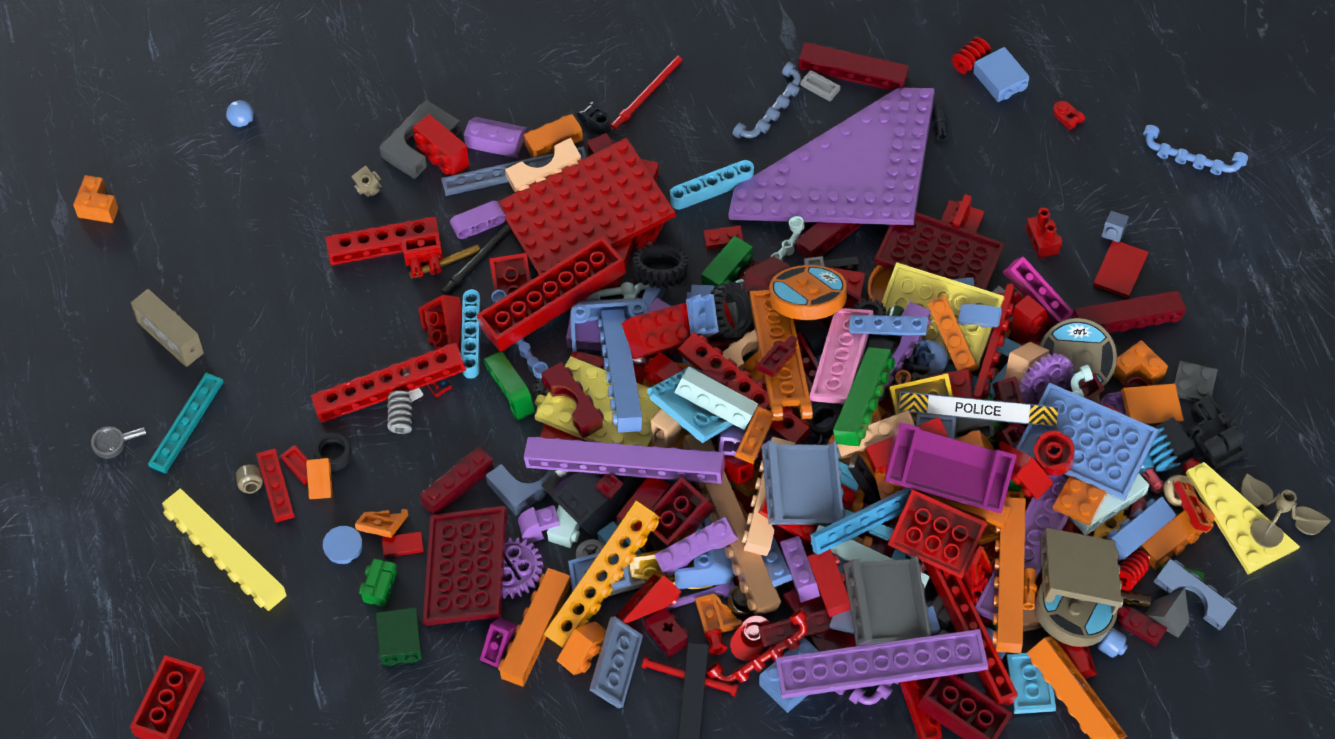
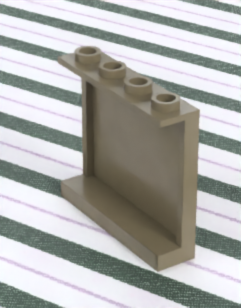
[1040,528,1123,615]

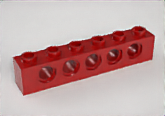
[325,217,441,265]

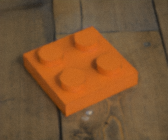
[1053,476,1107,526]

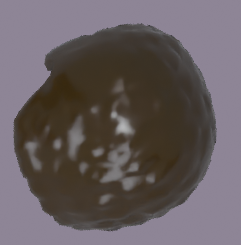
[727,584,753,616]

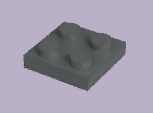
[1174,361,1218,402]

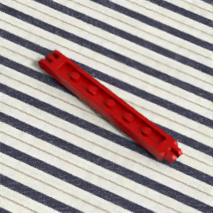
[973,284,1015,400]

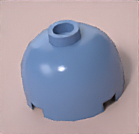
[914,340,949,375]

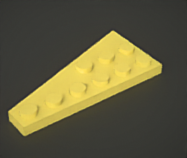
[1186,462,1300,574]

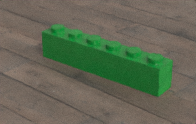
[833,347,895,447]

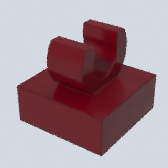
[595,474,624,500]

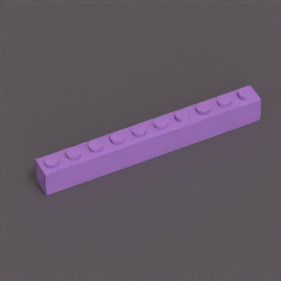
[524,437,725,484]

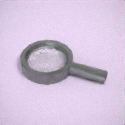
[91,426,146,459]

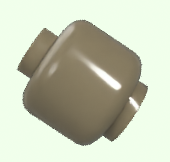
[236,464,263,494]

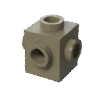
[351,165,382,197]

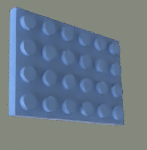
[1016,383,1159,501]

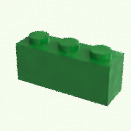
[701,236,754,287]

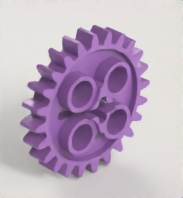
[1019,353,1075,405]
[503,538,544,599]

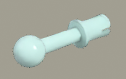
[585,282,635,301]

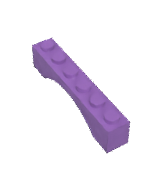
[878,301,932,403]

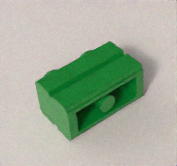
[359,559,398,607]

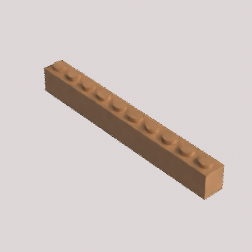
[681,434,781,616]

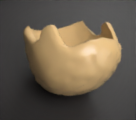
[1163,475,1194,506]

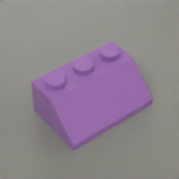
[464,117,528,158]

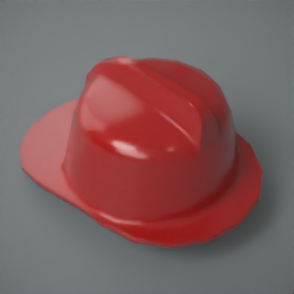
[730,616,771,661]

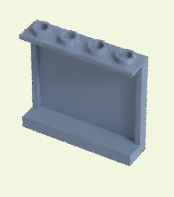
[761,441,845,525]

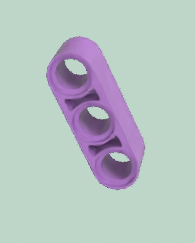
[450,201,506,239]

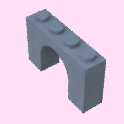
[486,464,557,516]

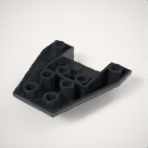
[541,470,636,540]

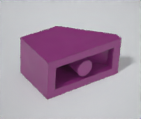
[480,617,517,668]

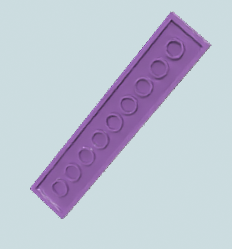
[975,474,1069,621]
[776,629,988,699]

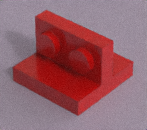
[941,194,985,233]

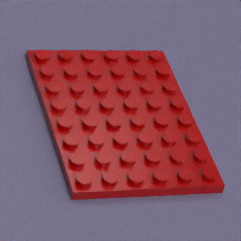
[498,138,676,275]

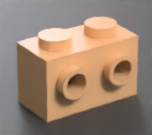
[651,409,681,448]

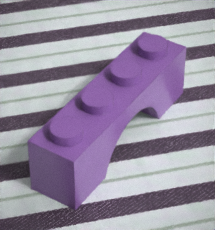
[654,517,739,577]

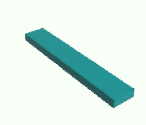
[148,372,223,474]

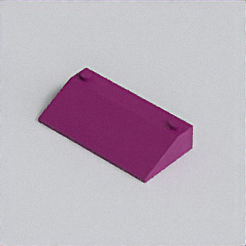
[884,422,1017,514]

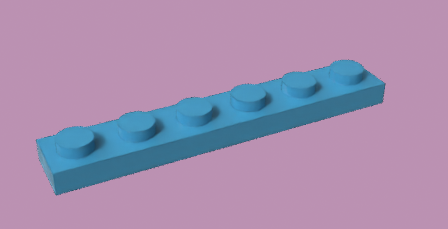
[810,488,912,555]

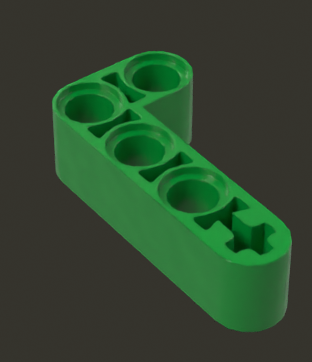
[483,351,535,421]

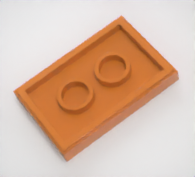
[1121,384,1184,425]

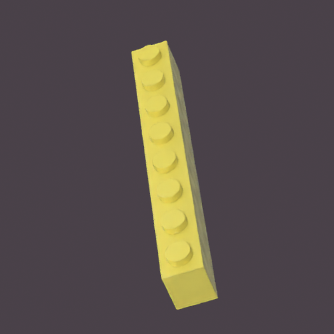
[162,488,286,611]

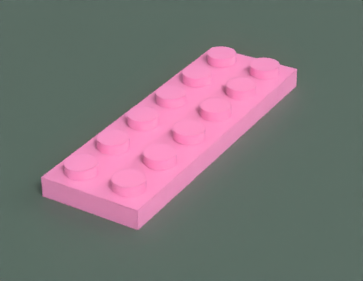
[810,308,874,404]

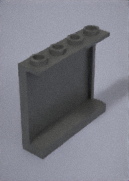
[843,556,931,645]

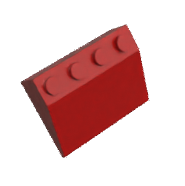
[888,489,987,579]

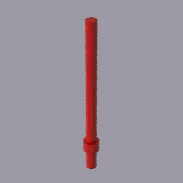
[611,56,682,130]

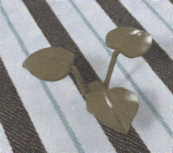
[1241,474,1331,548]

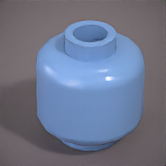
[1097,627,1128,658]

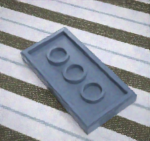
[589,617,643,708]

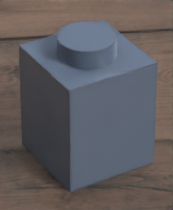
[1101,211,1129,242]

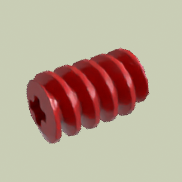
[952,37,991,74]
[1119,550,1150,591]

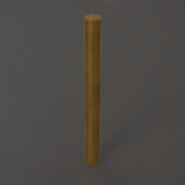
[409,244,480,279]

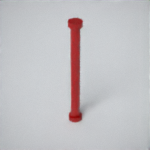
[642,656,739,697]

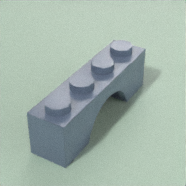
[1153,559,1237,631]

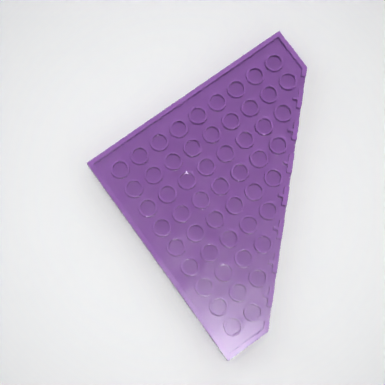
[728,88,935,225]

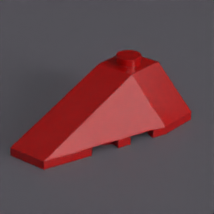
[418,295,462,363]

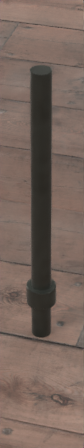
[441,223,511,295]

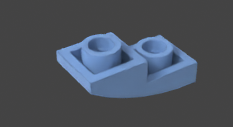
[958,304,1002,328]

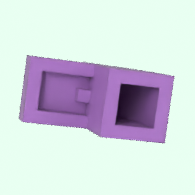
[518,505,560,544]

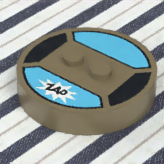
[1040,318,1117,388]
[1034,582,1117,647]

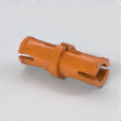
[1023,568,1037,610]

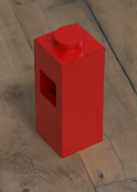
[714,444,754,484]

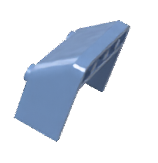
[571,298,648,352]
[675,515,734,589]

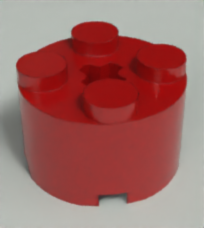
[1034,430,1075,476]

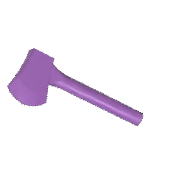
[666,580,735,610]

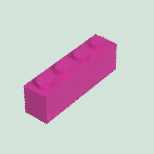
[1002,257,1074,327]

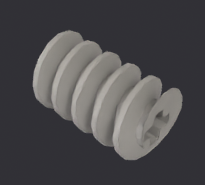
[387,391,412,434]

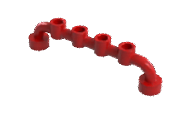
[706,609,808,684]

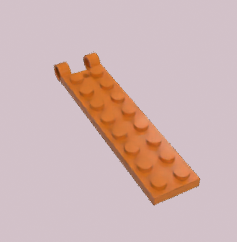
[749,290,812,421]

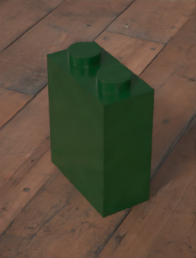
[376,608,422,666]

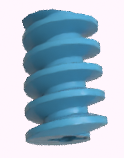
[1149,427,1180,472]

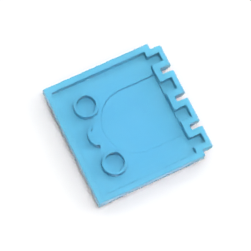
[647,367,734,443]

